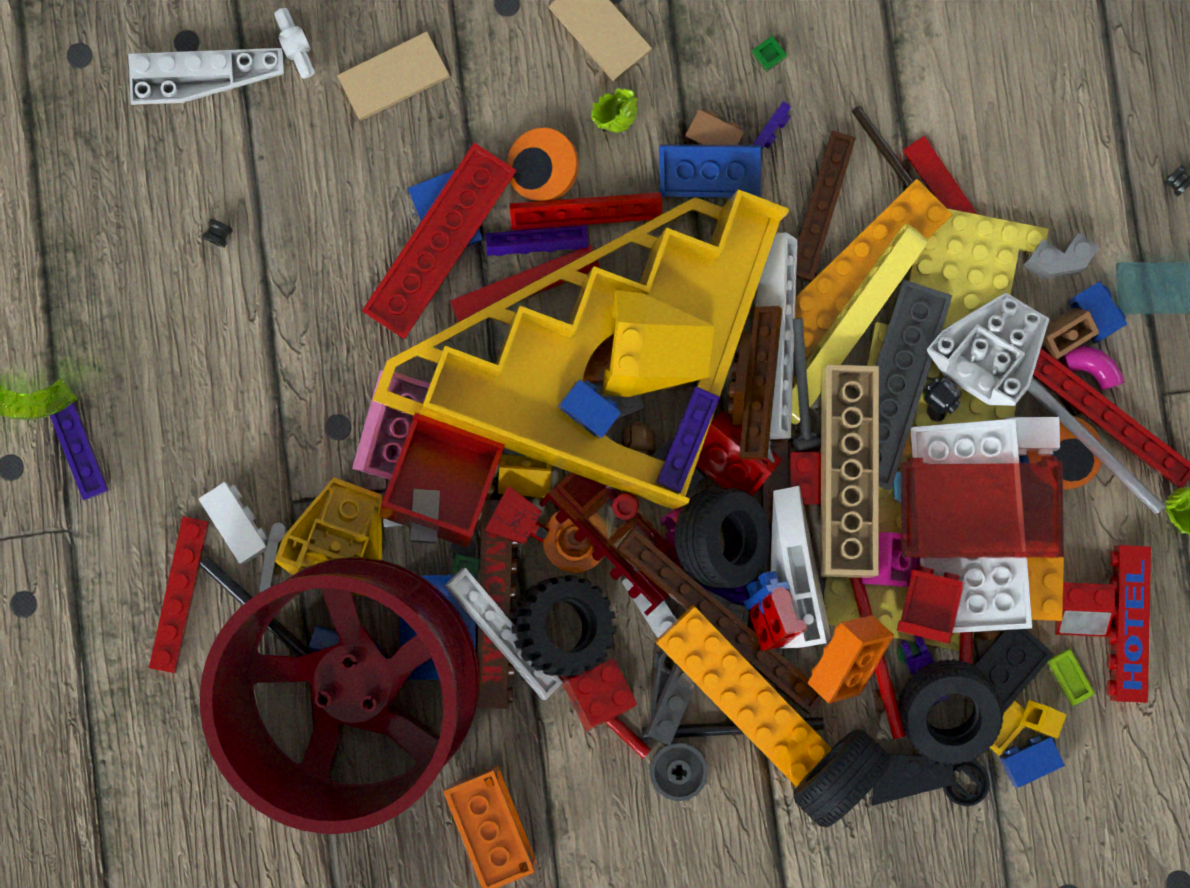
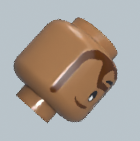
[622,421,655,456]

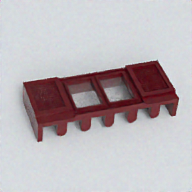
[539,472,686,616]

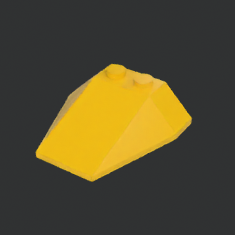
[602,290,715,397]
[274,477,382,596]

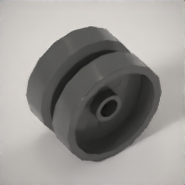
[649,741,708,801]

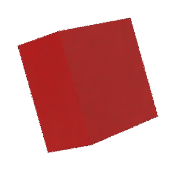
[379,412,505,548]

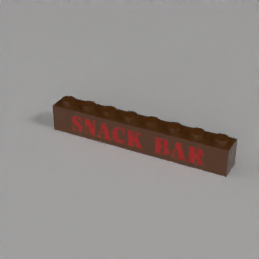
[477,500,518,709]

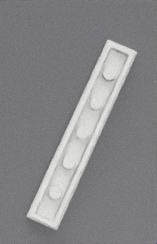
[445,568,563,700]

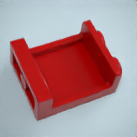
[896,566,965,644]

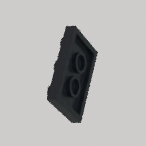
[974,629,1054,712]

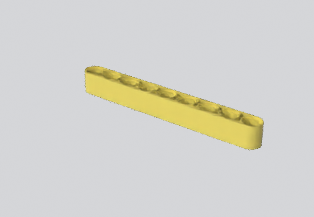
[791,223,928,425]

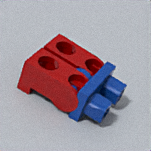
[744,571,807,651]

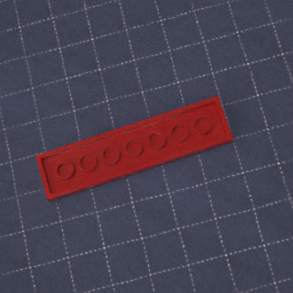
[362,142,517,340]

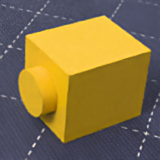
[1020,700,1067,739]

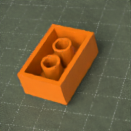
[808,615,894,703]

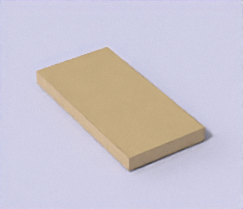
[549,0,652,82]
[337,31,450,121]

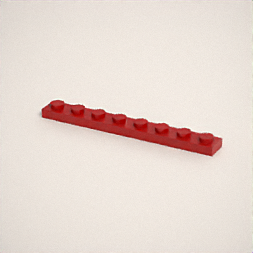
[1033,348,1190,488]

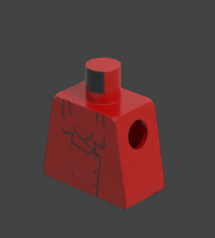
[484,486,550,545]

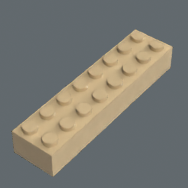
[820,365,879,578]

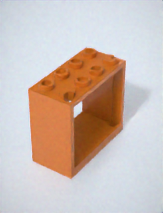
[443,765,537,888]

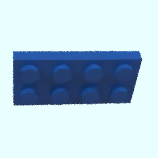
[659,144,762,198]

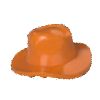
[543,510,608,573]

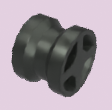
[1163,165,1190,197]
[202,219,233,248]

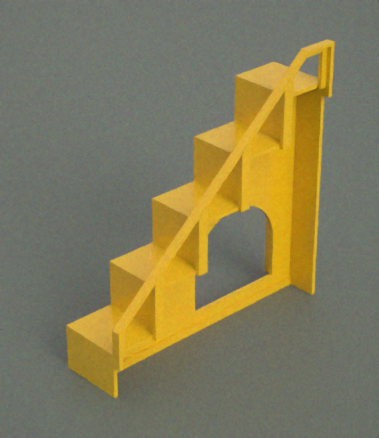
[372,189,789,510]

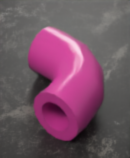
[1061,345,1125,391]

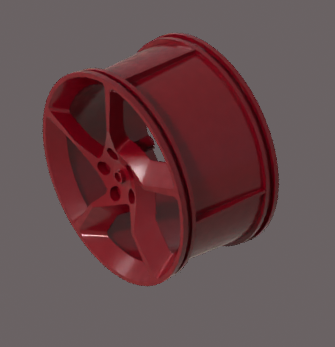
[200,557,479,834]

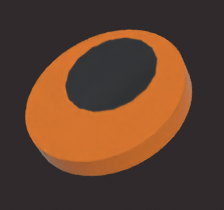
[507,128,579,201]
[1027,416,1102,490]

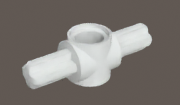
[274,8,315,79]

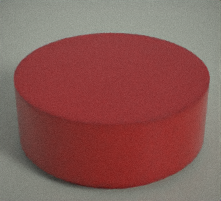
[612,492,639,520]

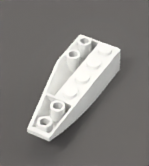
[128,48,284,105]
[771,486,831,648]

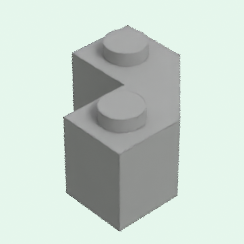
[1022,233,1099,280]

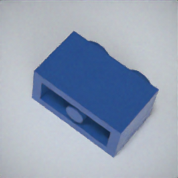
[1067,281,1127,344]
[557,380,621,439]
[999,734,1065,788]

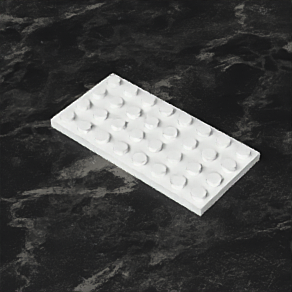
[911,419,1033,633]

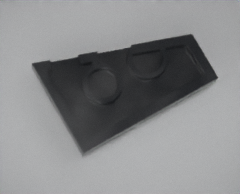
[872,754,953,806]

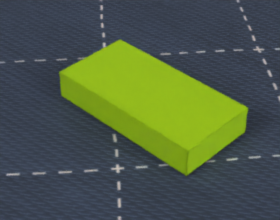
[1047,648,1095,706]

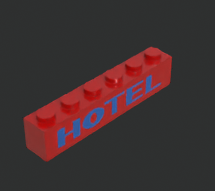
[1106,545,1151,703]

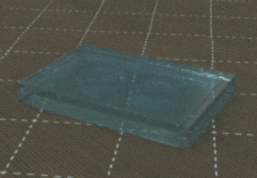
[1116,262,1190,314]

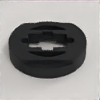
[943,760,990,806]

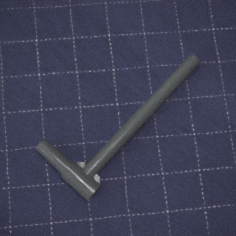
[792,318,821,452]

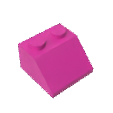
[862,532,920,587]

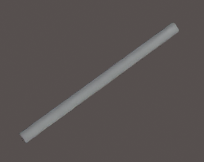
[1028,377,1165,514]

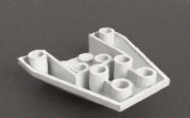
[927,292,1049,406]

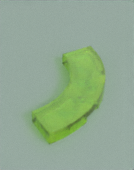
[0,379,78,420]

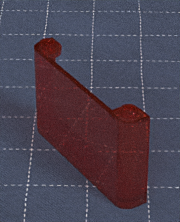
[901,456,1064,558]

